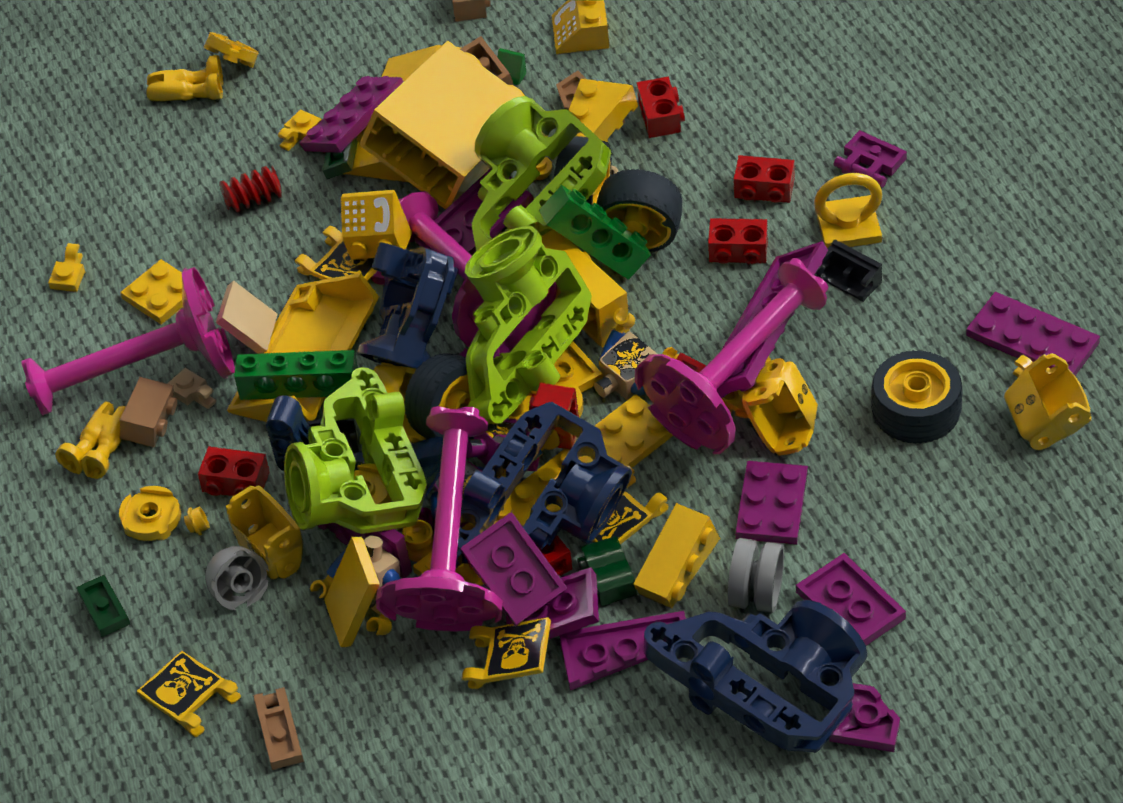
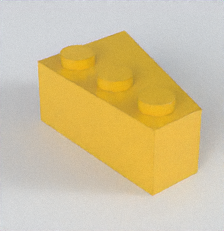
[569,79,638,142]
[634,503,720,608]

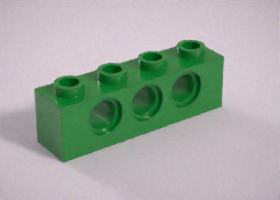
[539,185,651,280]
[234,350,358,400]

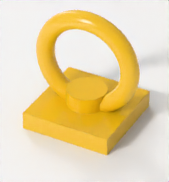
[814,173,882,249]

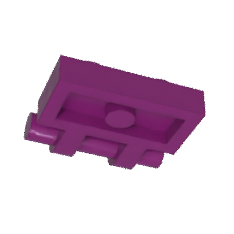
[833,130,907,188]

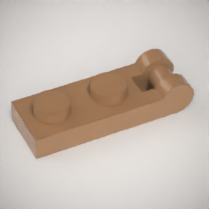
[253,687,304,770]

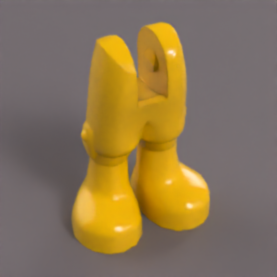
[146,55,223,101]
[55,401,126,479]

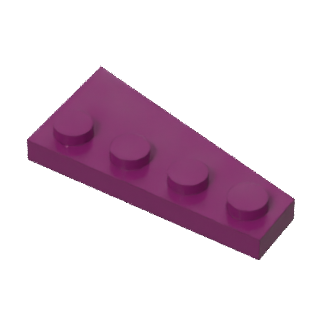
[559,611,686,690]

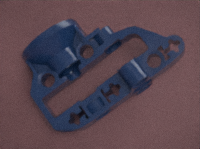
[357,242,459,369]
[456,402,632,568]
[644,600,868,753]

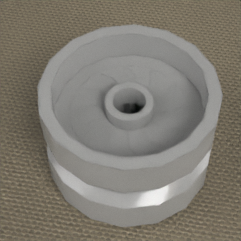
[728,538,784,613]

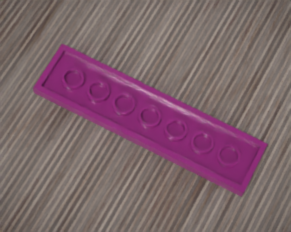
[717,241,828,398]

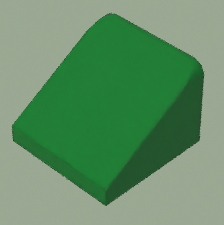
[497,48,526,85]

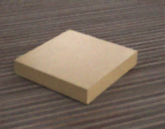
[216,281,278,354]

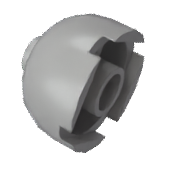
[205,546,269,610]

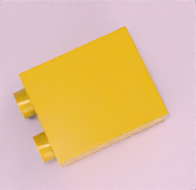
[359,41,525,210]

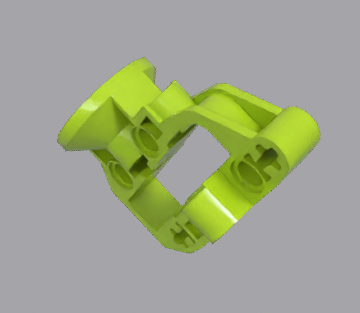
[472,96,611,251]
[464,226,592,424]
[284,367,427,534]

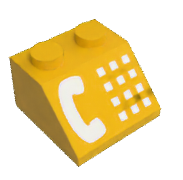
[552,0,609,54]
[341,190,412,259]

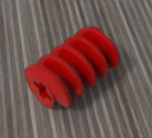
[219,166,282,213]

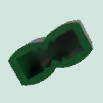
[577,536,637,606]

